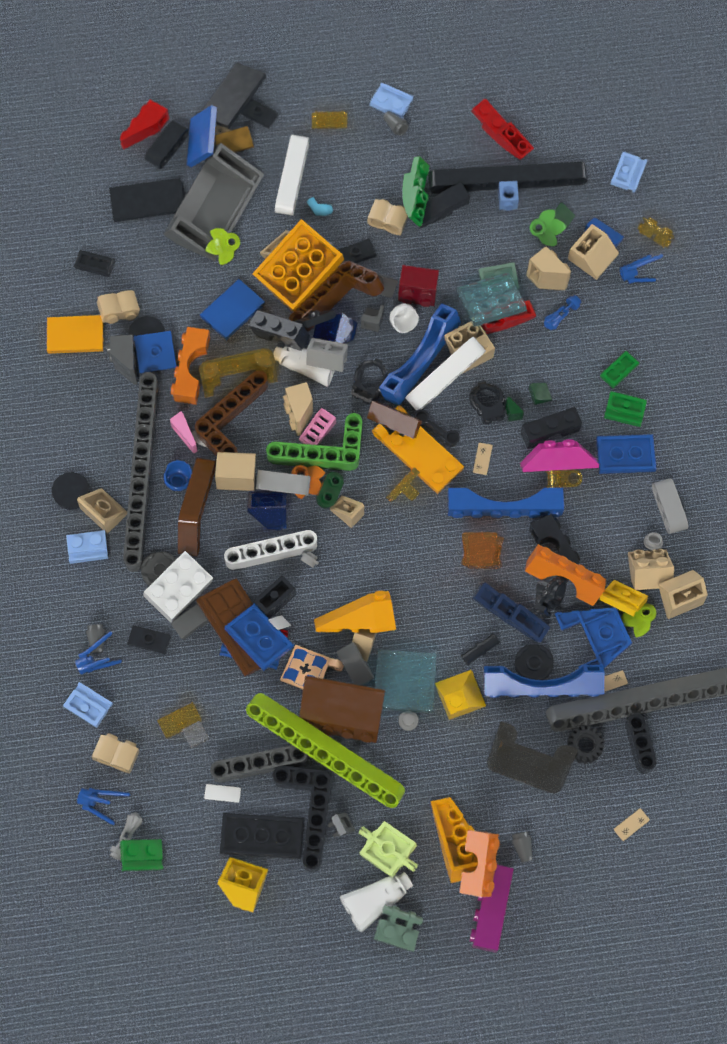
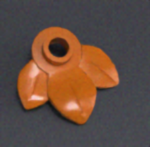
[291,465,325,499]

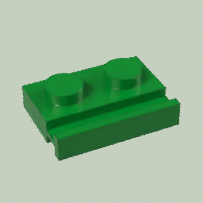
[604,391,647,427]
[120,839,163,872]

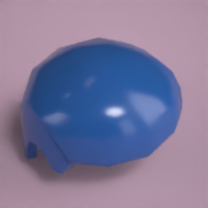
[164,460,192,491]

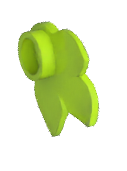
[205,228,240,265]
[621,604,657,638]

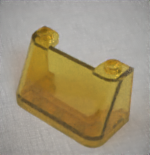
[198,348,277,398]

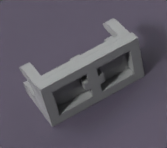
[306,338,348,372]

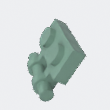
[374,905,423,952]

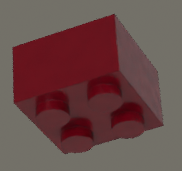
[398,265,439,307]

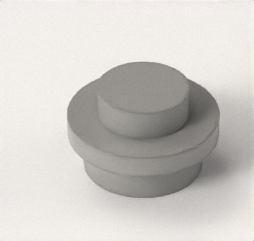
[644,532,663,551]
[300,551,319,568]
[399,711,418,731]

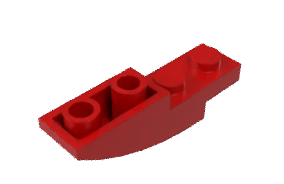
[471,98,534,160]

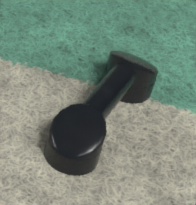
[414,409,460,446]

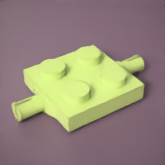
[359,821,418,878]

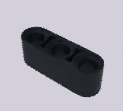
[145,120,189,169]
[625,714,657,774]

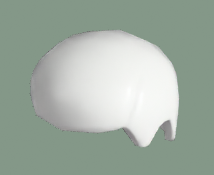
[390,303,419,333]

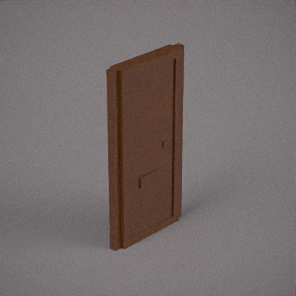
[196,578,284,677]

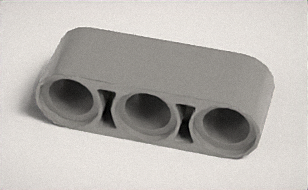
[255,470,311,495]
[652,478,688,534]

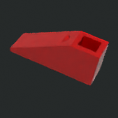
[120,100,169,149]

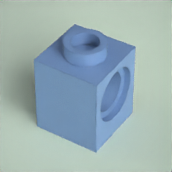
[498,181,519,211]

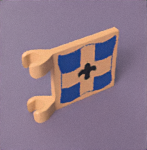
[280,645,344,689]

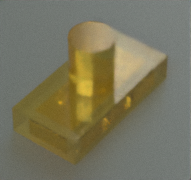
[386,467,420,502]
[157,702,202,739]

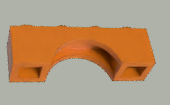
[171,327,210,405]
[525,544,606,606]

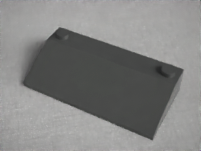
[163,143,264,261]

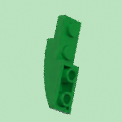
[402,156,429,227]

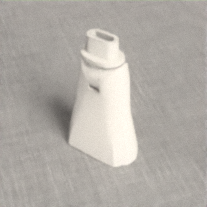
[272,346,335,387]
[340,872,413,932]

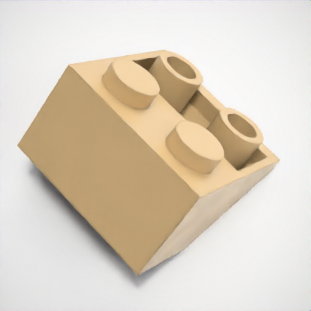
[568,224,619,280]
[526,247,571,290]
[444,319,495,374]
[283,382,313,436]
[628,549,674,590]
[658,570,708,619]

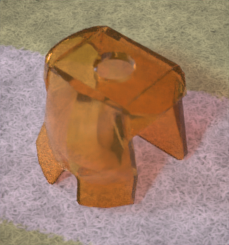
[461,532,504,569]

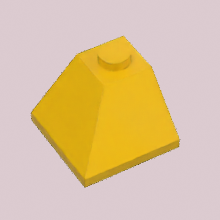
[435,670,486,720]
[218,857,268,912]

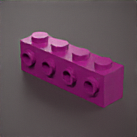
[469,865,514,953]

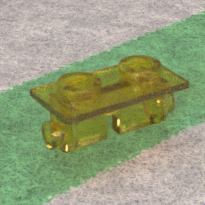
[312,110,347,129]
[637,217,675,248]

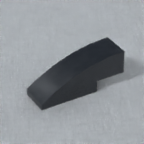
[419,183,470,228]

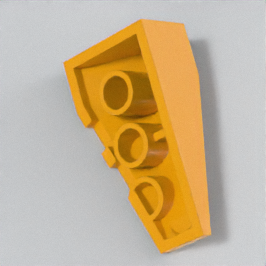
[314,591,396,633]
[431,797,478,883]

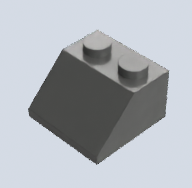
[107,335,137,385]

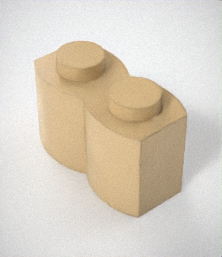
[367,199,408,235]
[97,290,140,324]
[92,733,139,774]

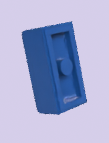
[584,218,624,248]

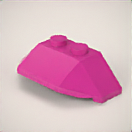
[520,439,599,472]

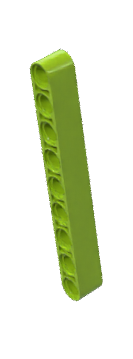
[246,693,405,808]

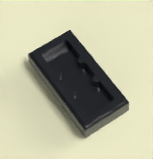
[241,99,278,129]
[337,239,376,265]
[74,250,115,277]
[295,310,336,328]
[127,625,171,655]

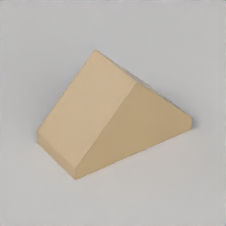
[330,496,364,528]
[352,629,377,662]

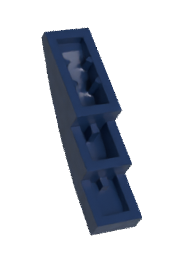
[472,582,551,643]

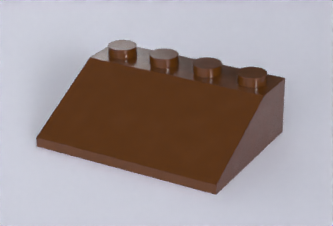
[299,676,385,743]

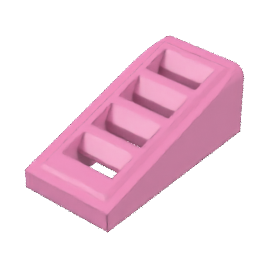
[298,408,336,445]
[170,411,197,453]

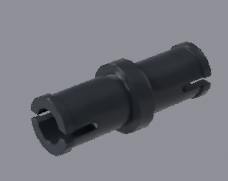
[461,633,500,665]

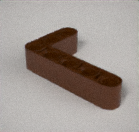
[289,261,384,332]
[195,370,268,457]
[178,458,216,557]

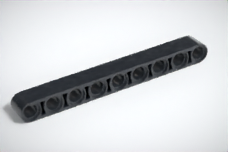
[428,162,588,193]

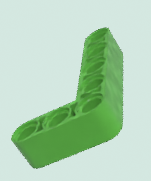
[266,413,362,471]

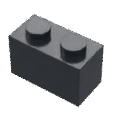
[253,575,296,619]

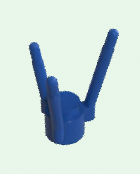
[620,254,663,284]
[75,631,122,675]
[77,788,130,825]

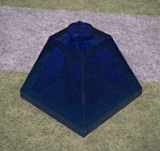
[312,313,358,344]
[247,492,287,531]

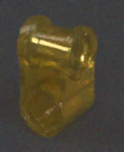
[545,469,582,488]

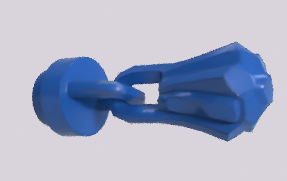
[544,295,581,330]

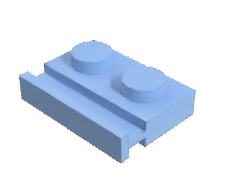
[370,83,413,118]
[611,152,647,193]
[66,530,108,564]
[63,682,113,728]

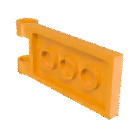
[372,405,464,494]

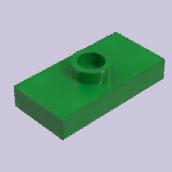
[600,351,639,389]

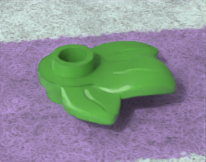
[530,210,566,246]

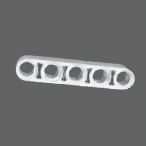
[275,135,309,216]
[405,337,486,411]
[224,530,317,570]

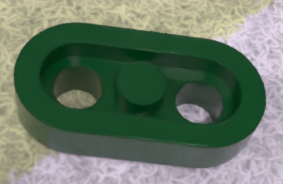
[316,472,344,509]

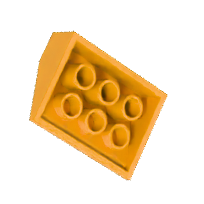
[252,219,344,312]

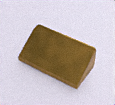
[214,126,254,153]

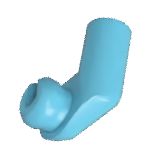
[307,197,333,216]

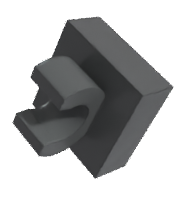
[328,813,355,837]

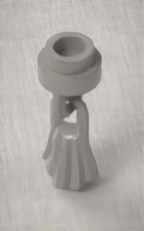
[110,812,143,861]

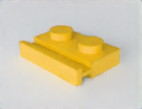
[599,580,648,617]

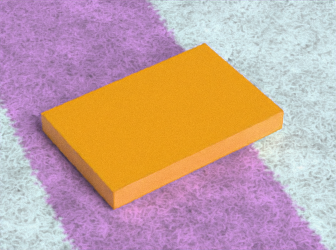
[47,315,103,354]

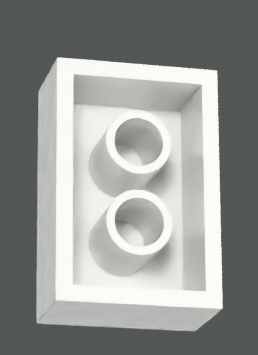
[143,551,213,623]

